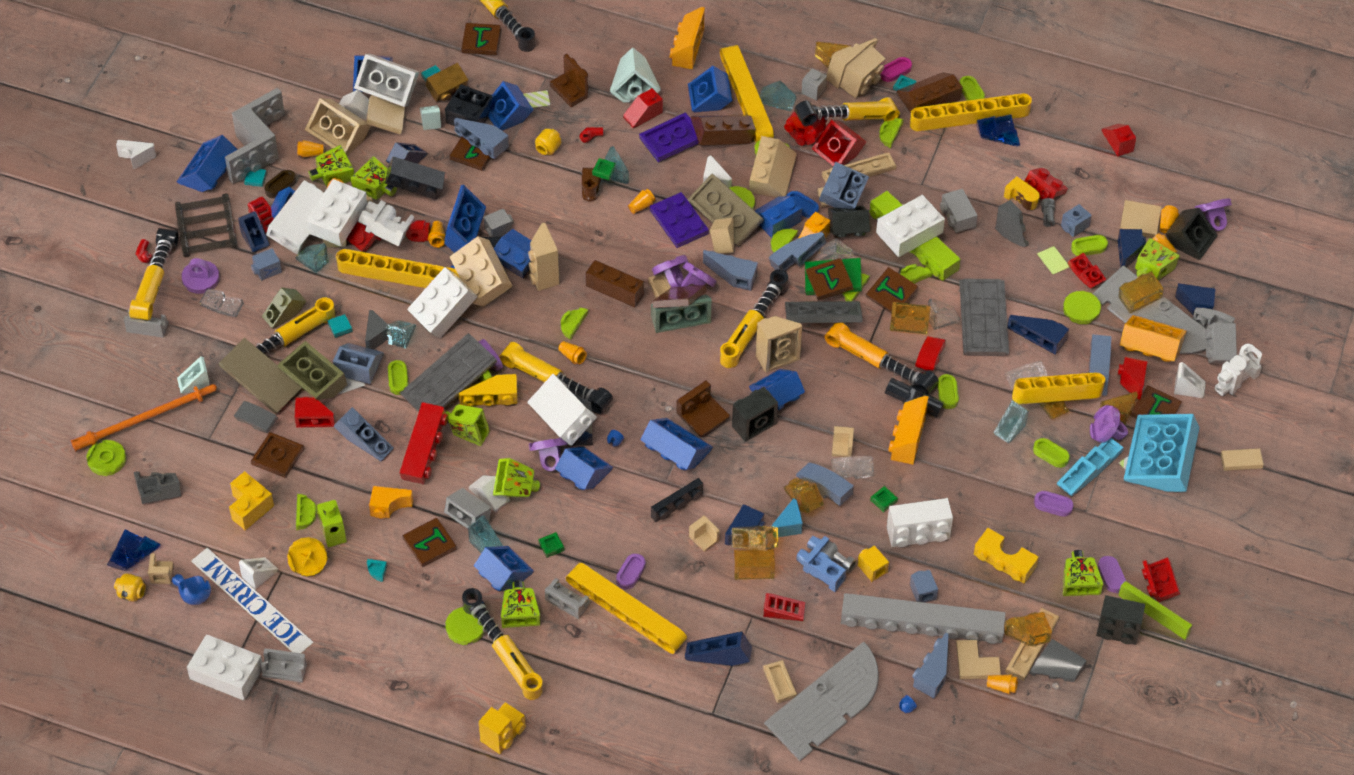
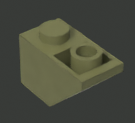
[262,287,306,329]

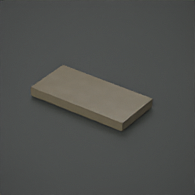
[687,173,764,247]
[219,337,302,415]

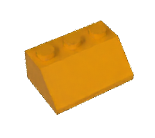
[669,7,705,70]
[1120,315,1187,362]
[888,396,929,465]

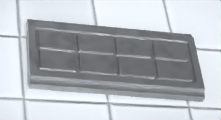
[959,279,1009,356]
[400,333,497,412]

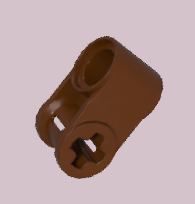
[582,167,601,201]

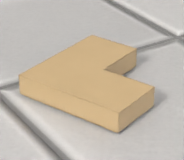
[956,640,1001,679]

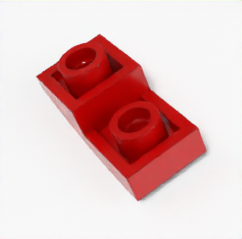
[1067,253,1107,289]
[915,336,946,371]

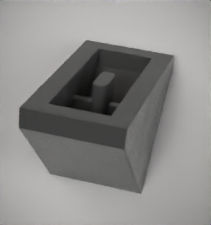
[365,310,391,350]

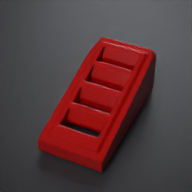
[247,196,274,236]
[763,593,805,621]

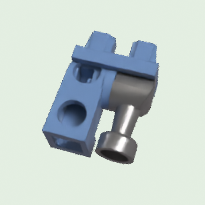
[796,536,857,592]

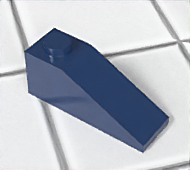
[1007,315,1069,355]
[685,631,752,666]

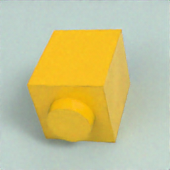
[857,545,889,582]

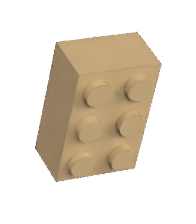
[450,236,512,307]

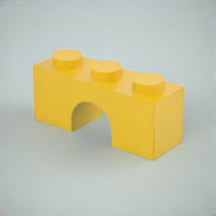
[974,528,1039,584]

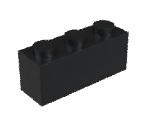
[385,156,445,199]

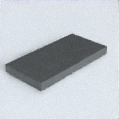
[785,301,863,323]

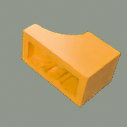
[798,212,831,239]
[369,486,413,519]

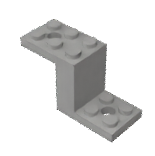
[225,88,285,184]

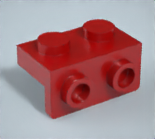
[1024,168,1068,200]
[346,219,382,253]
[1142,557,1181,602]

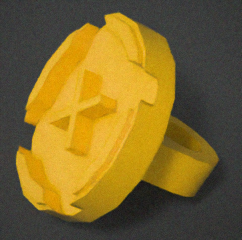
[287,537,328,576]

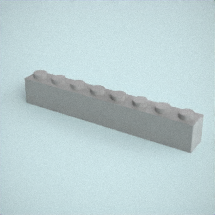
[841,593,1005,644]

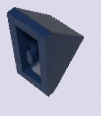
[238,211,270,252]

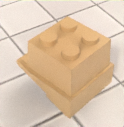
[827,38,886,98]

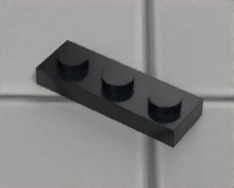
[651,478,703,523]

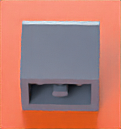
[819,162,869,209]
[333,343,384,384]

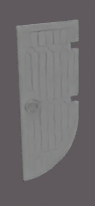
[1092,266,1208,354]
[764,642,879,761]

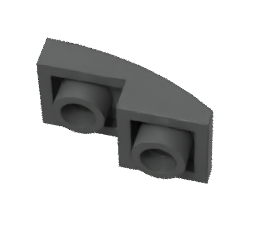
[234,401,278,433]

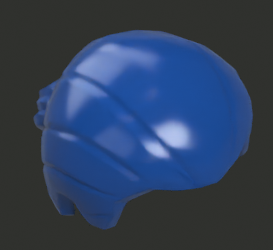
[172,574,211,605]

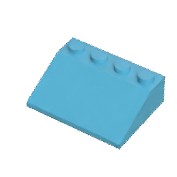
[1124,414,1200,492]

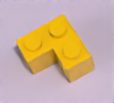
[229,471,274,531]
[478,702,526,754]

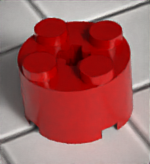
[784,111,827,146]

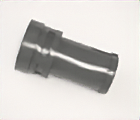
[1041,198,1056,227]

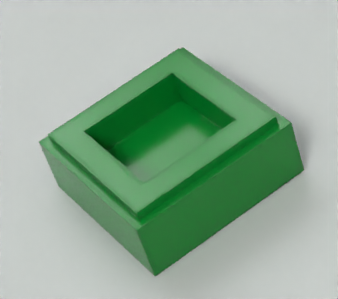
[592,158,616,180]
[870,486,898,513]
[538,532,565,558]

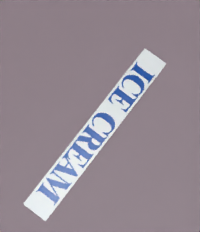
[191,548,313,653]

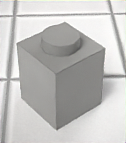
[802,68,827,101]
[484,209,514,237]

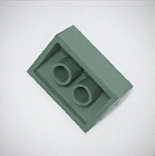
[651,294,712,333]

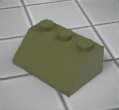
[277,341,348,400]

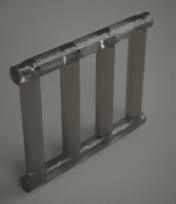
[175,193,238,257]

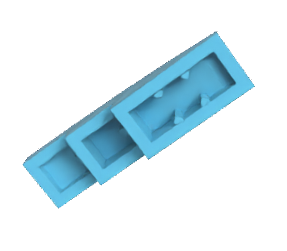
[1057,438,1124,496]

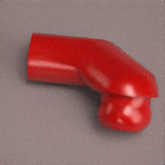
[579,127,603,143]
[135,239,152,263]

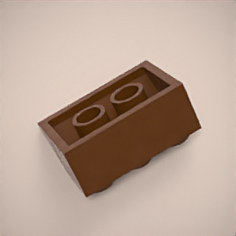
[896,72,963,114]
[691,114,756,145]

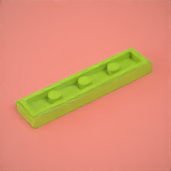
[1118,581,1192,640]

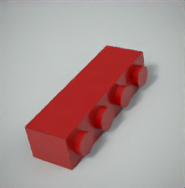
[399,402,448,485]

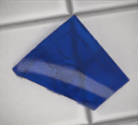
[976,114,1020,147]
[106,529,161,571]

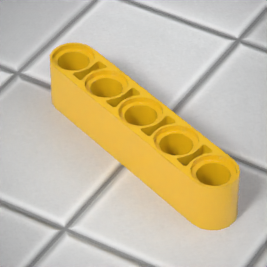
[1012,372,1105,404]

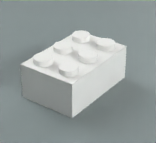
[354,53,419,107]
[306,179,368,246]
[876,195,945,257]
[407,267,478,338]
[887,498,953,547]
[187,634,262,700]

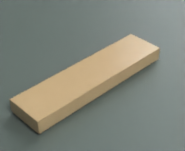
[822,152,896,183]
[1006,608,1059,681]

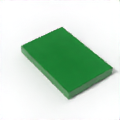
[805,258,862,295]

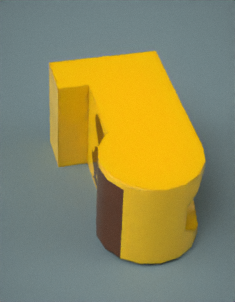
[1004,176,1039,210]

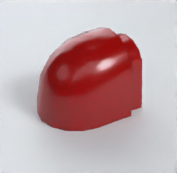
[406,220,431,242]

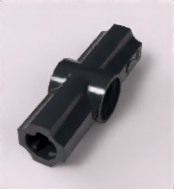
[884,378,944,418]

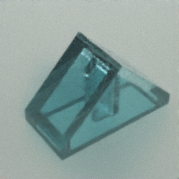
[759,80,797,112]
[605,146,629,184]
[295,243,329,273]
[386,320,416,349]
[993,400,1029,443]
[468,516,503,553]

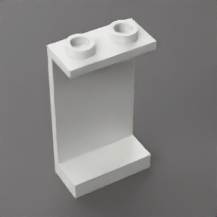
[266,180,324,255]
[528,374,597,446]

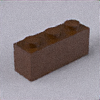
[586,260,644,308]

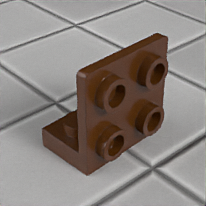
[550,53,589,107]
[676,380,730,437]

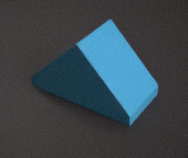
[771,498,802,538]

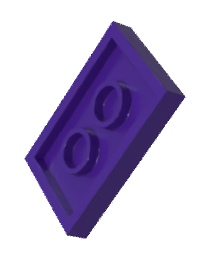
[639,112,699,162]
[650,192,709,248]

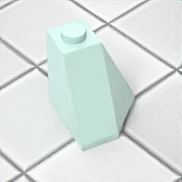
[610,48,661,102]

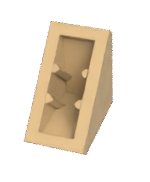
[710,218,734,254]

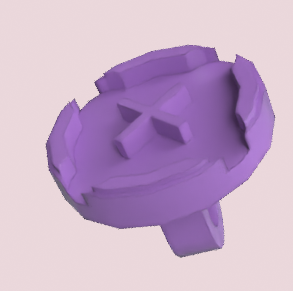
[1195,198,1232,231]
[652,255,688,287]
[182,258,219,294]
[681,262,717,287]
[1090,405,1128,443]
[529,438,568,471]

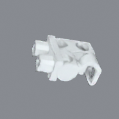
[358,200,414,246]
[1215,344,1262,396]

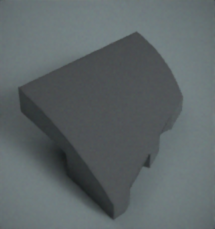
[995,200,1029,247]
[134,471,181,504]
[1029,639,1087,682]

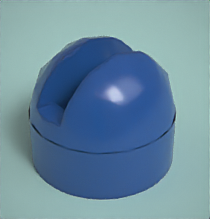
[607,430,624,447]
[899,695,917,713]

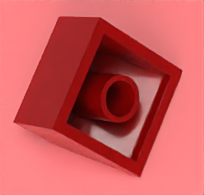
[812,119,866,166]

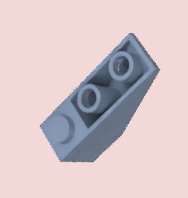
[454,118,509,159]
[703,250,758,291]
[334,407,394,461]
[912,633,948,699]

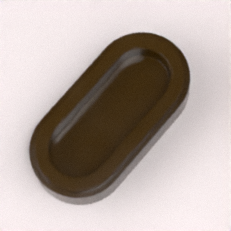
[264,170,296,198]

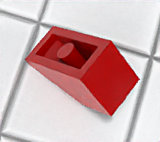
[623,88,663,129]
[1101,124,1136,157]
[1117,357,1147,400]
[294,397,335,428]

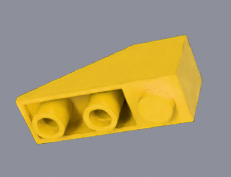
[459,374,518,407]

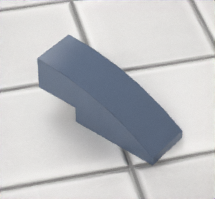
[769,232,826,271]
[1088,334,1111,396]
[796,462,854,506]

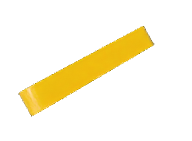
[720,45,774,143]
[910,93,1032,131]
[336,249,460,288]
[566,563,687,654]

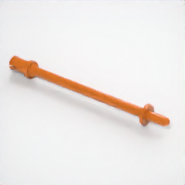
[70,384,217,452]

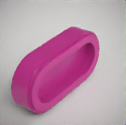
[880,57,912,82]

